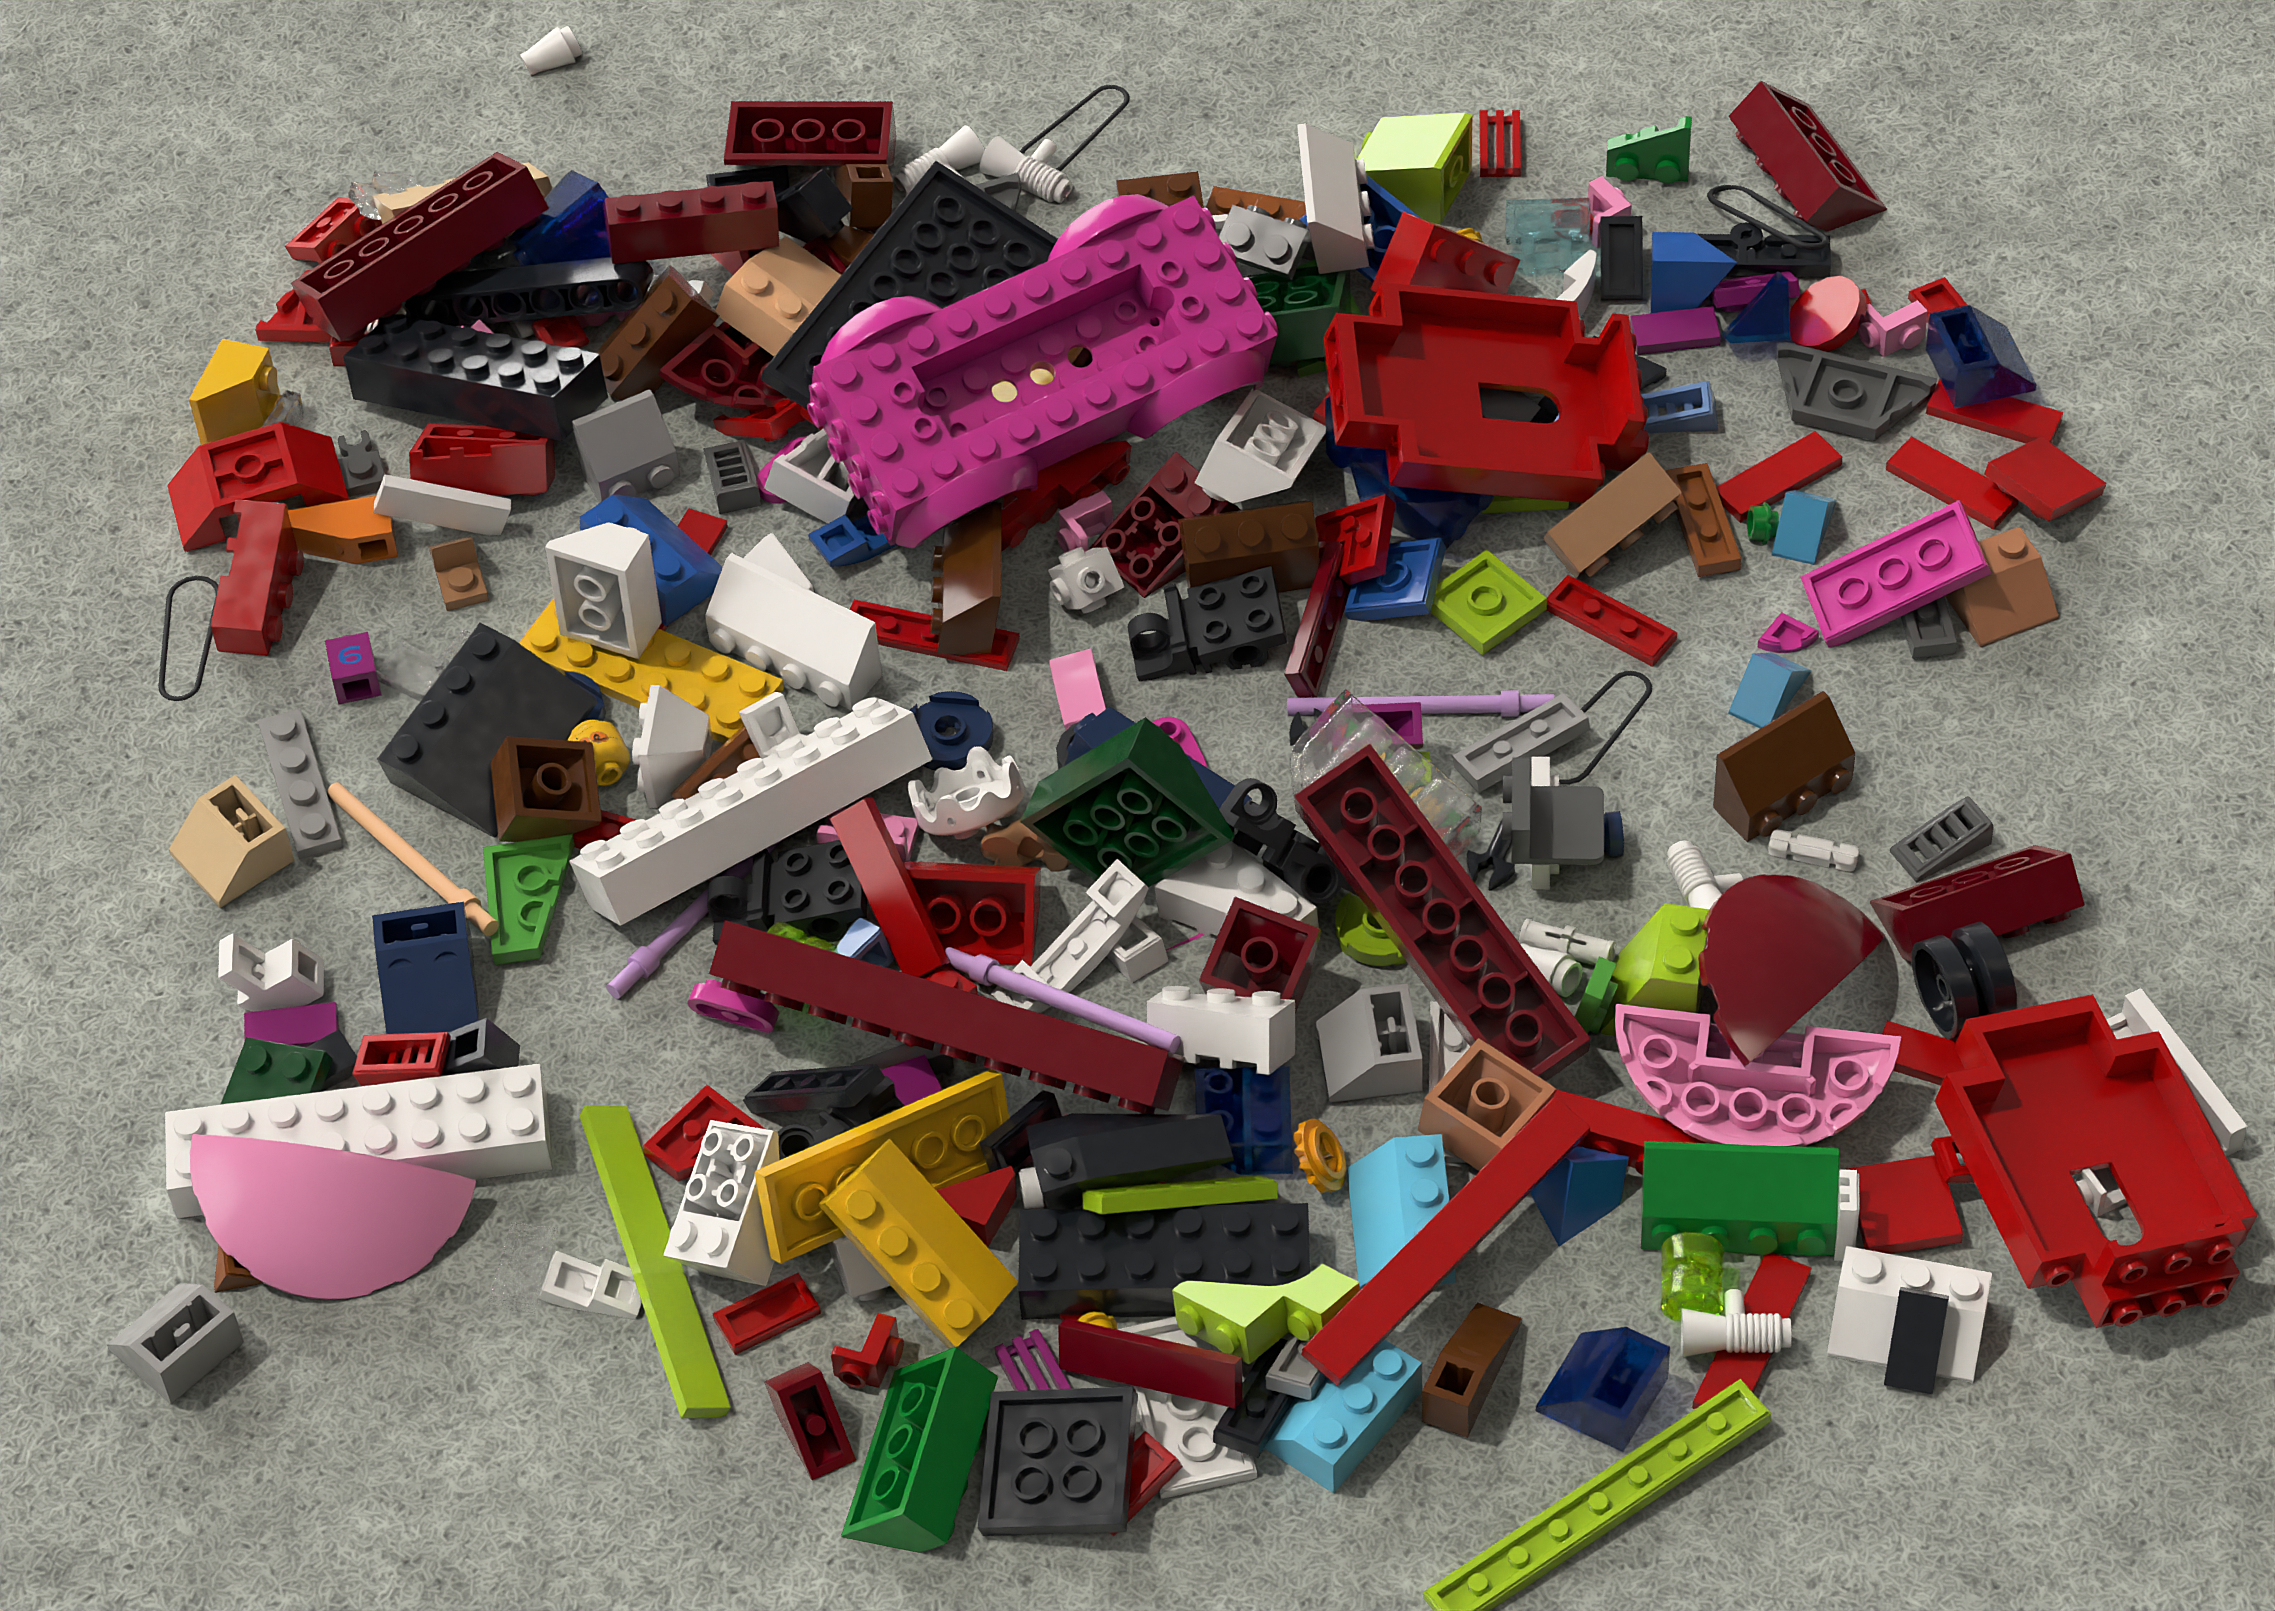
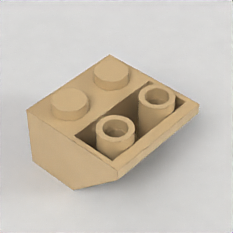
[169,775,295,908]

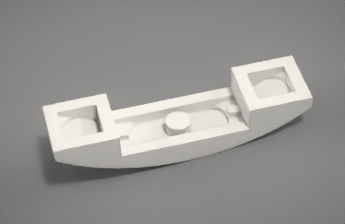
[991,859,1149,1013]

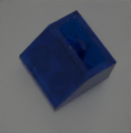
[1926,305,2037,408]
[1195,1066,1293,1175]
[1536,1327,1670,1452]

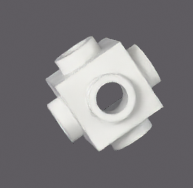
[1048,547,1124,614]

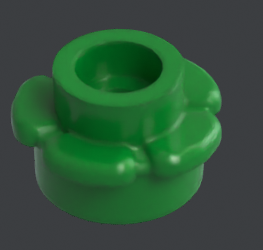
[1747,502,1779,545]

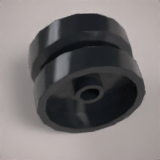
[1912,921,2017,1039]

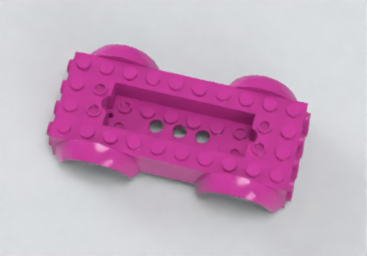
[807,194,1278,549]

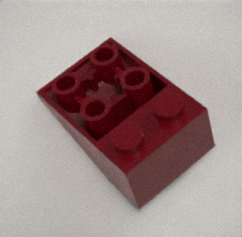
[1089,452,1241,598]

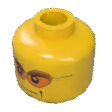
[568,720,630,786]

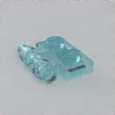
[1505,198,1591,274]

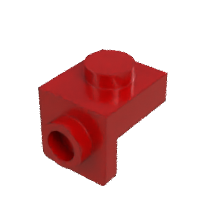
[831,1313,904,1388]

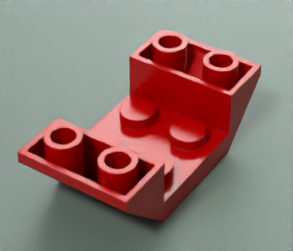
[167,422,349,552]

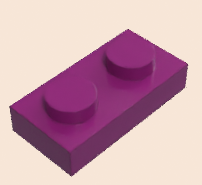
[1709,271,1800,312]

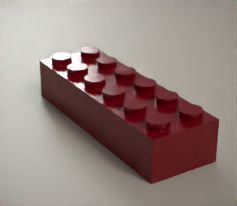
[290,152,549,342]

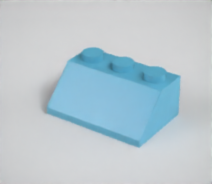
[1347,1134,1455,1290]
[1265,1340,1422,1493]

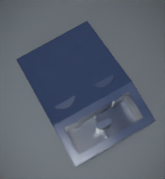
[372,901,480,1034]

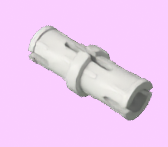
[1519,918,1616,966]

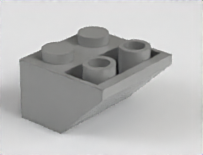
[1316,983,1422,1103]
[107,1283,244,1404]

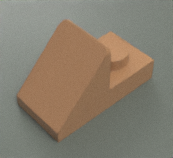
[428,536,489,611]

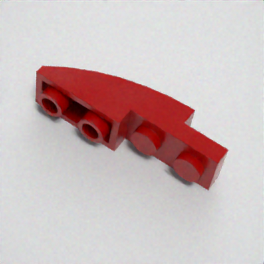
[1001,441,1132,552]

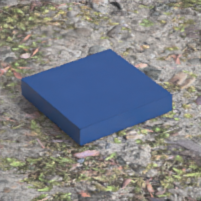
[1344,538,1446,621]

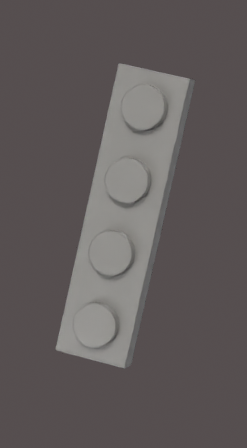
[257,708,343,859]

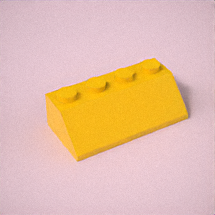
[818,1139,1018,1348]

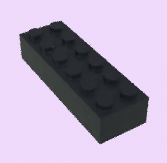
[343,314,608,441]
[1018,1203,1310,1320]

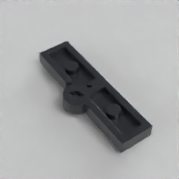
[1697,222,1831,277]

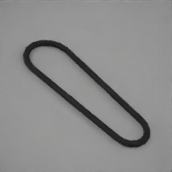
[1020,85,1130,171]
[1707,185,1829,250]
[158,575,219,701]
[1559,671,1652,785]

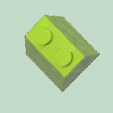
[1357,113,1473,225]
[1601,903,1710,1036]

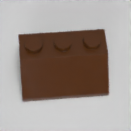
[596,265,719,401]
[1178,500,1319,593]
[930,502,1002,655]
[1713,691,1855,842]

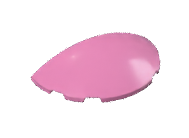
[1615,1004,1901,1147]
[190,1134,476,1300]

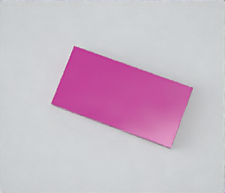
[1800,500,1991,647]

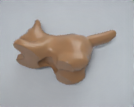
[980,817,1071,871]

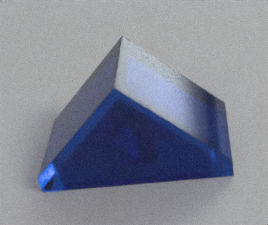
[1721,271,1791,343]

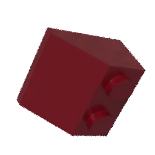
[1199,897,1321,1014]

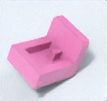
[1588,176,1632,248]
[1858,301,1928,357]
[1056,491,1113,553]

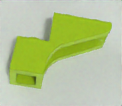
[1172,1264,1360,1364]

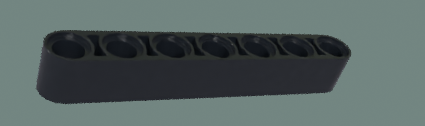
[378,257,654,326]

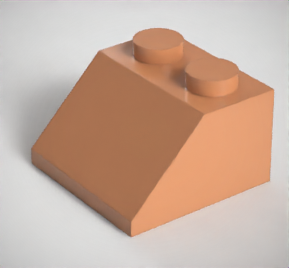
[1945,527,2059,647]
[1418,1038,1557,1171]

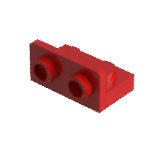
[285,197,382,265]

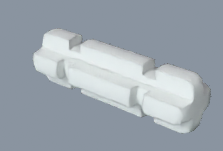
[1768,829,1859,872]

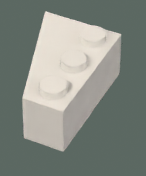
[764,428,858,524]
[1154,841,1320,940]

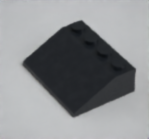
[377,622,598,838]

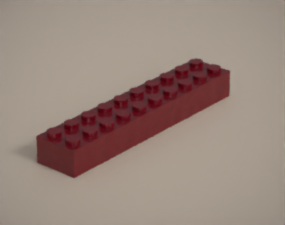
[709,920,1185,1114]

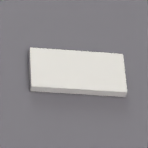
[1117,1317,1257,1499]

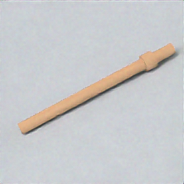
[327,782,499,936]

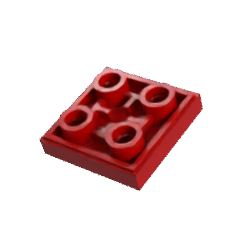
[1984,436,2107,522]
[1846,1155,1963,1254]

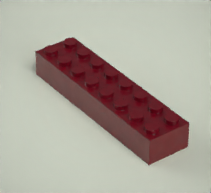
[1294,743,1591,1081]

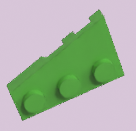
[483,834,575,965]

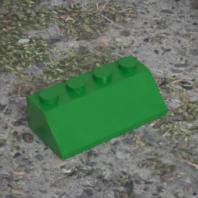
[1641,1141,1839,1256]
[841,1347,998,1553]

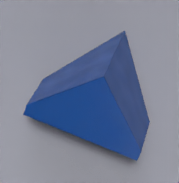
[1650,232,1737,313]
[1530,1146,1629,1247]

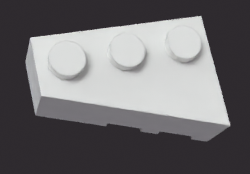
[1147,986,1295,1075]

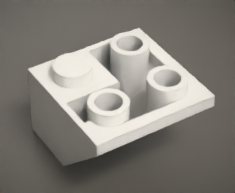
[632,685,713,808]

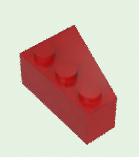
[409,423,555,496]

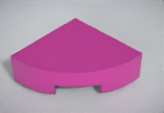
[1757,612,1819,653]

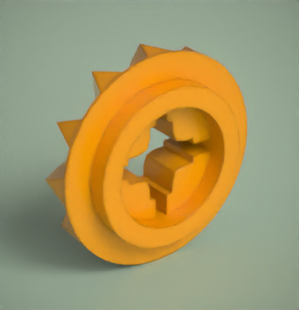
[1294,1118,1346,1193]

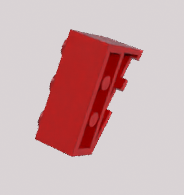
[1370,211,1521,294]
[211,499,304,656]

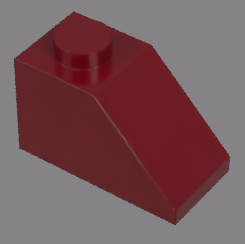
[764,1362,856,1480]

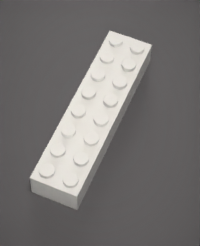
[569,697,932,926]
[165,1064,552,1218]

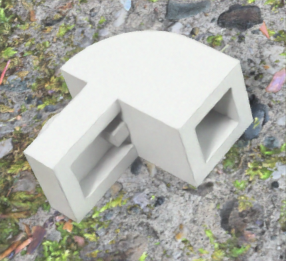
[218,934,324,1012]

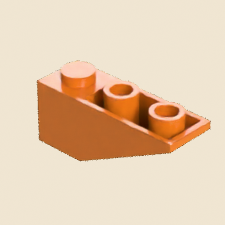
[288,496,398,564]

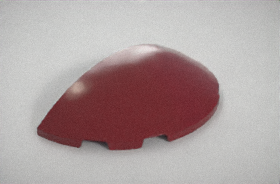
[658,237,846,410]
[1698,874,1885,1067]

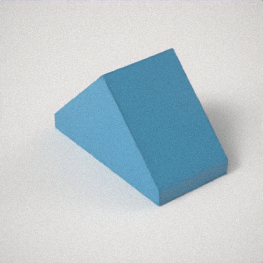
[1772,490,1837,565]
[1728,652,1811,728]

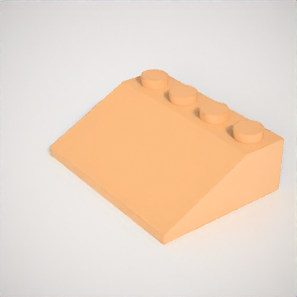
[715,236,841,357]

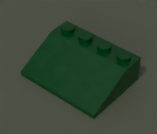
[1243,266,1351,367]
[1020,717,1234,888]

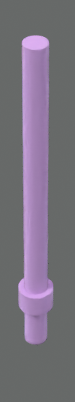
[1287,690,1554,717]
[606,838,785,999]
[945,947,1181,1053]

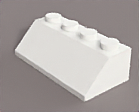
[1195,389,1328,503]
[705,553,882,711]

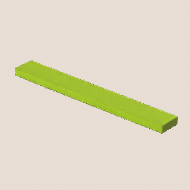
[579,1105,731,1419]
[1423,1379,1771,1611]

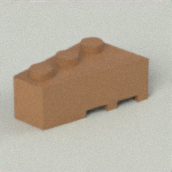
[1543,452,1682,578]

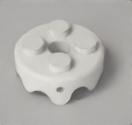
[908,747,1025,839]

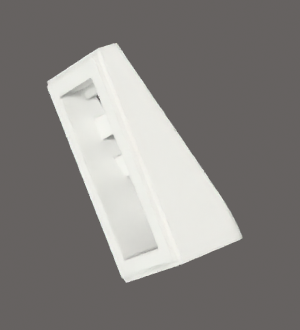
[1075,915,1168,983]

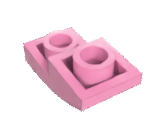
[1049,648,1107,730]

